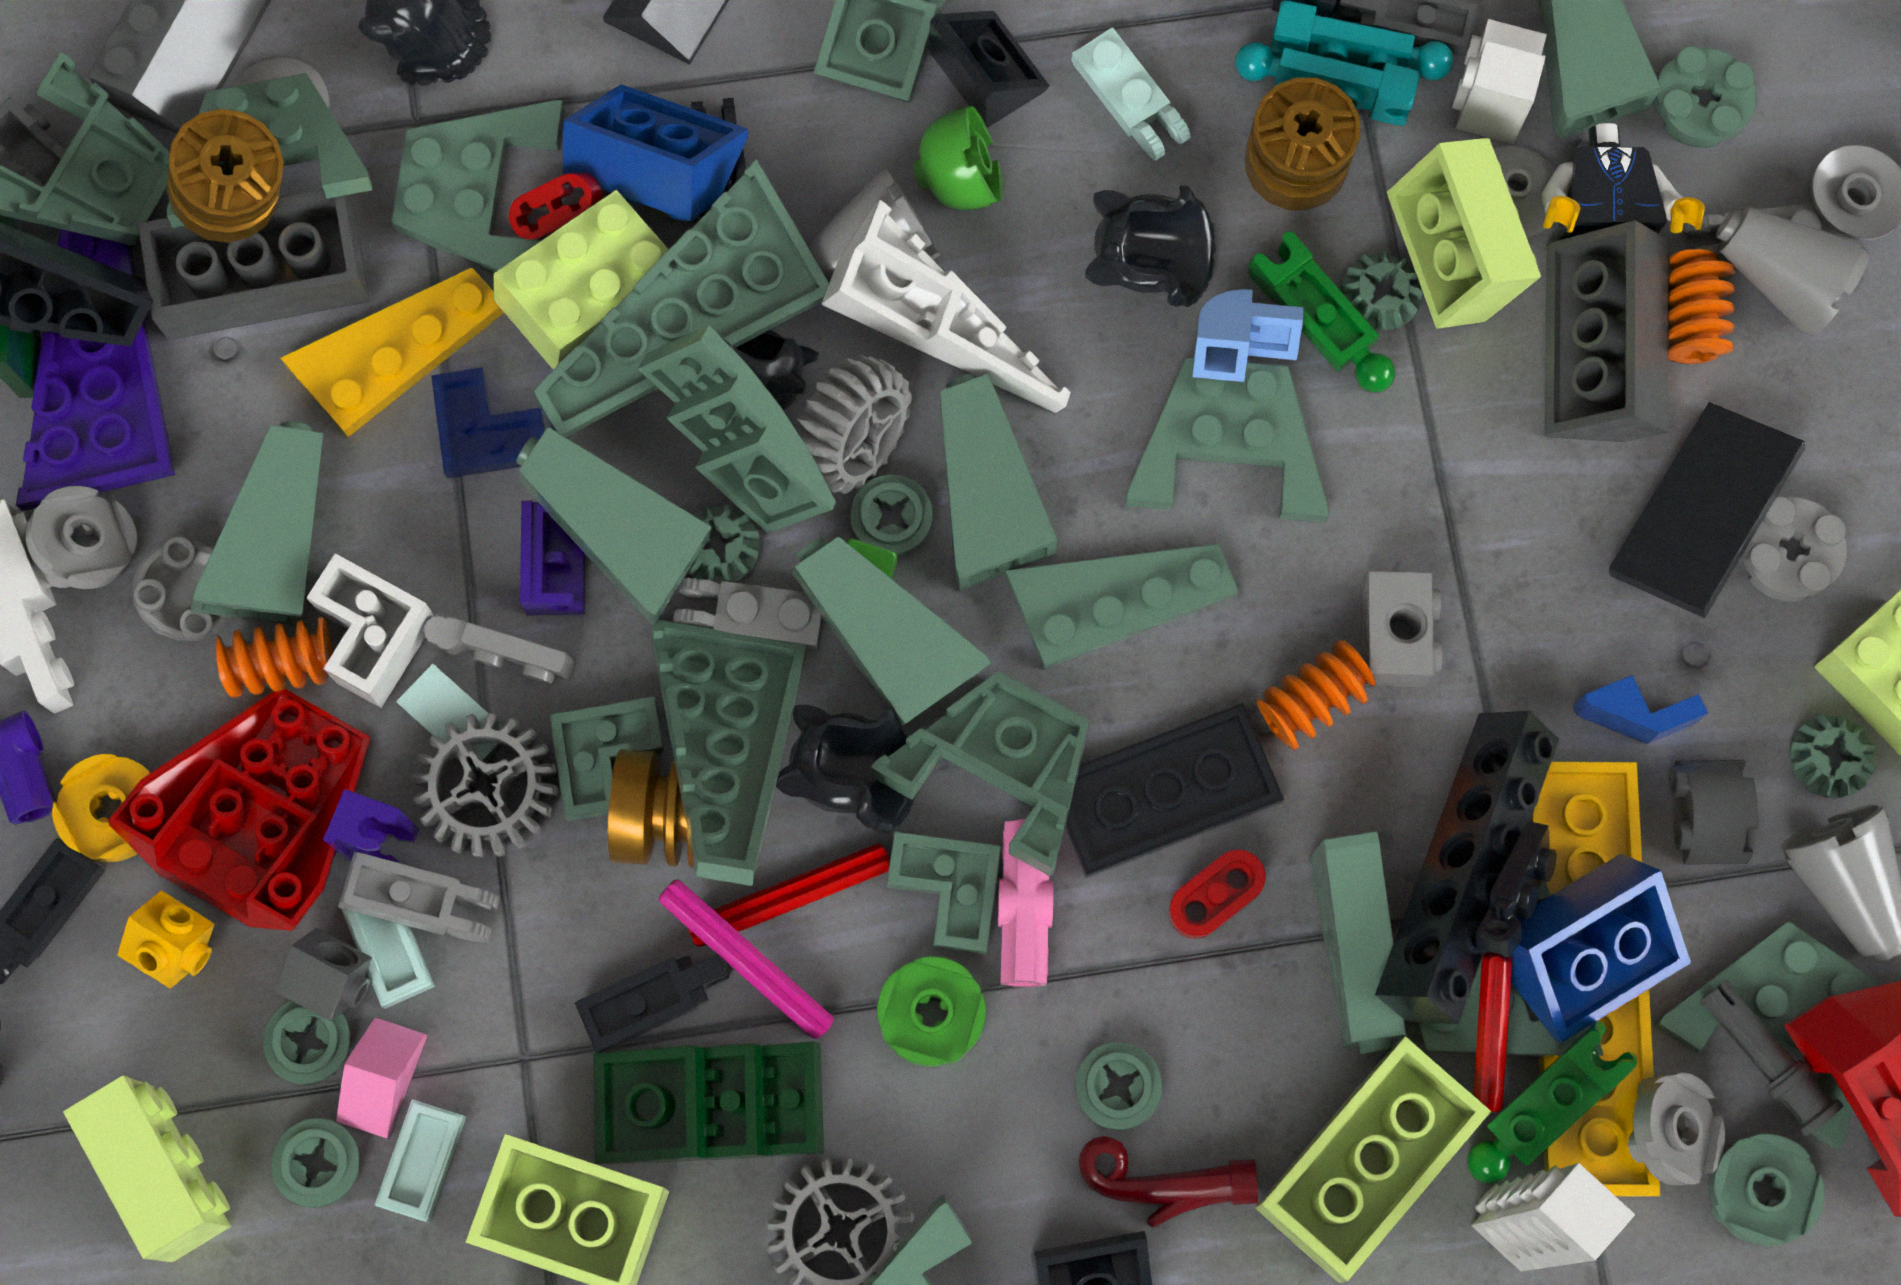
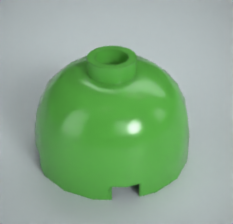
[913,106,1003,211]

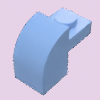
[1193,289,1303,382]

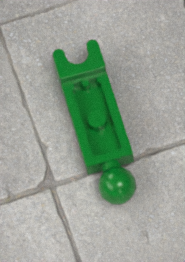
[1248,231,1396,393]
[1467,1021,1637,1184]

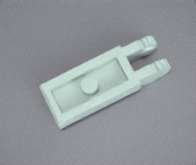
[1071,27,1191,161]

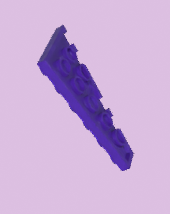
[16,229,176,511]

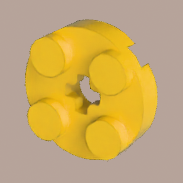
[52,754,151,863]

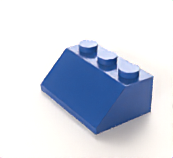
[563,84,748,222]
[1511,854,1691,1043]

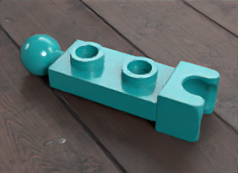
[1270,1,1454,81]
[1235,42,1420,126]

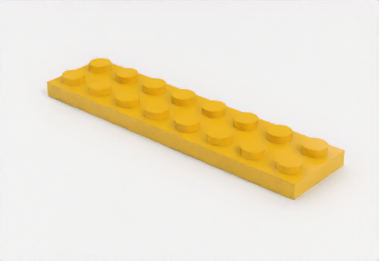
[1531,762,1660,1197]

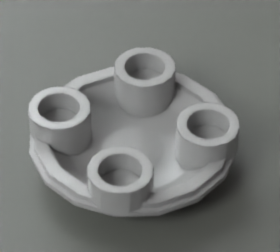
[133,537,232,641]

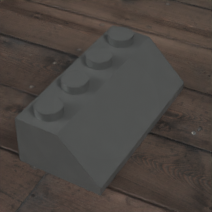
[87,0,271,134]
[1545,220,1668,442]

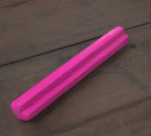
[658,879,834,1039]

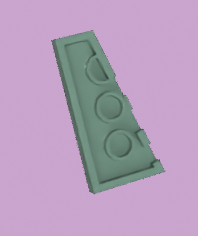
[1005,544,1238,670]

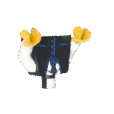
[1541,123,1705,241]

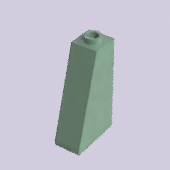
[1539,0,1661,140]
[940,373,1058,591]
[190,421,324,626]
[516,427,711,625]
[791,536,991,727]
[1309,831,1406,1055]

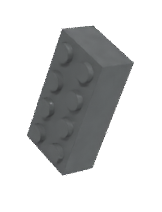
[138,189,371,340]

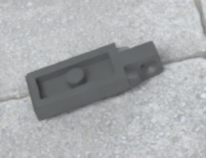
[1335,0,1479,57]

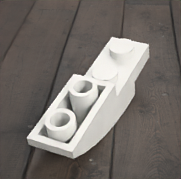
[0,499,74,714]

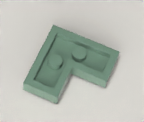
[549,696,664,822]
[887,832,1001,955]

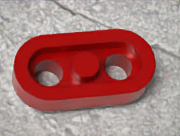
[1168,850,1266,939]

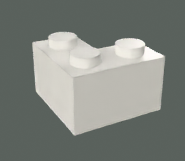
[1452,19,1547,144]
[307,553,435,708]

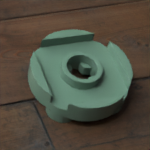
[1652,46,1757,148]
[1708,1134,1825,1247]

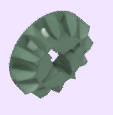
[1341,250,1423,330]
[850,475,933,556]
[687,504,760,584]
[1789,714,1877,798]
[263,1001,352,1085]
[1075,1042,1162,1131]
[271,1118,361,1208]

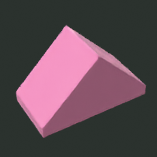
[336,1018,427,1139]

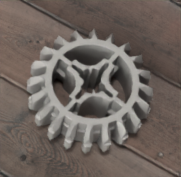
[796,354,912,494]
[412,713,559,858]
[766,1156,914,1285]

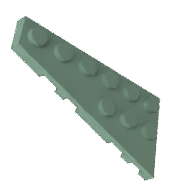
[533,159,829,437]
[651,619,807,886]

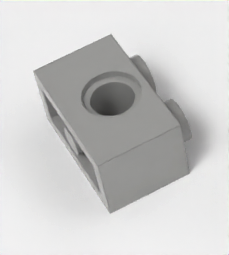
[1361,571,1442,687]

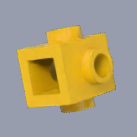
[117,890,215,989]

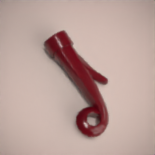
[1079,1136,1258,1227]

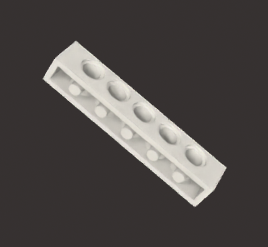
[1471,1163,1635,1272]

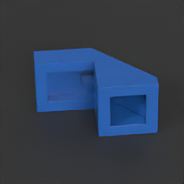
[1573,675,1708,744]

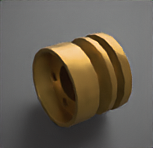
[1245,78,1360,210]
[167,109,284,243]
[608,749,694,868]

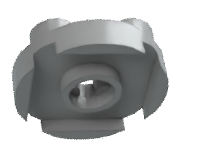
[26,486,137,589]
[1740,496,1847,602]
[1628,1072,1725,1186]

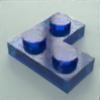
[431,367,545,479]

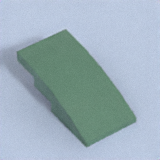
[814,0,946,103]
[638,325,836,533]

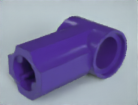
[0,710,56,825]

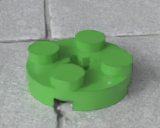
[877,956,986,1068]

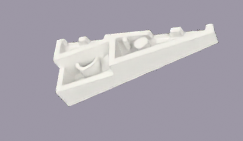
[821,200,1071,413]

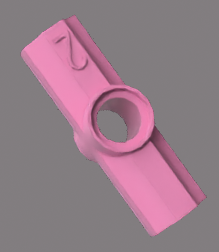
[998,819,1053,987]

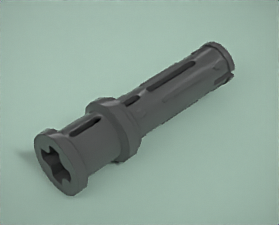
[1699,980,1844,1136]

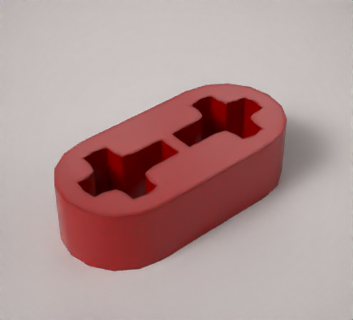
[508,172,602,240]

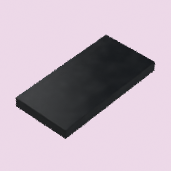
[1609,402,1805,618]
[1065,703,1284,878]

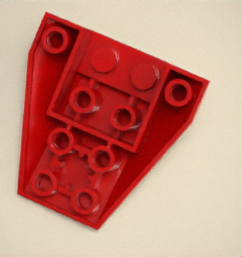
[108,688,371,931]
[1783,980,1901,1217]

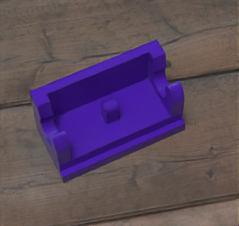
[520,500,585,616]
[323,789,420,863]

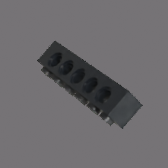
[1375,711,1559,1024]

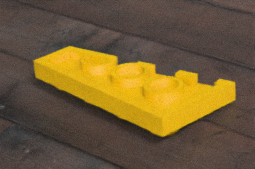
[280,268,504,437]

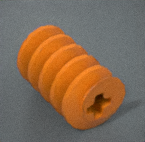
[1668,249,1735,364]
[216,617,334,698]
[1256,640,1376,751]

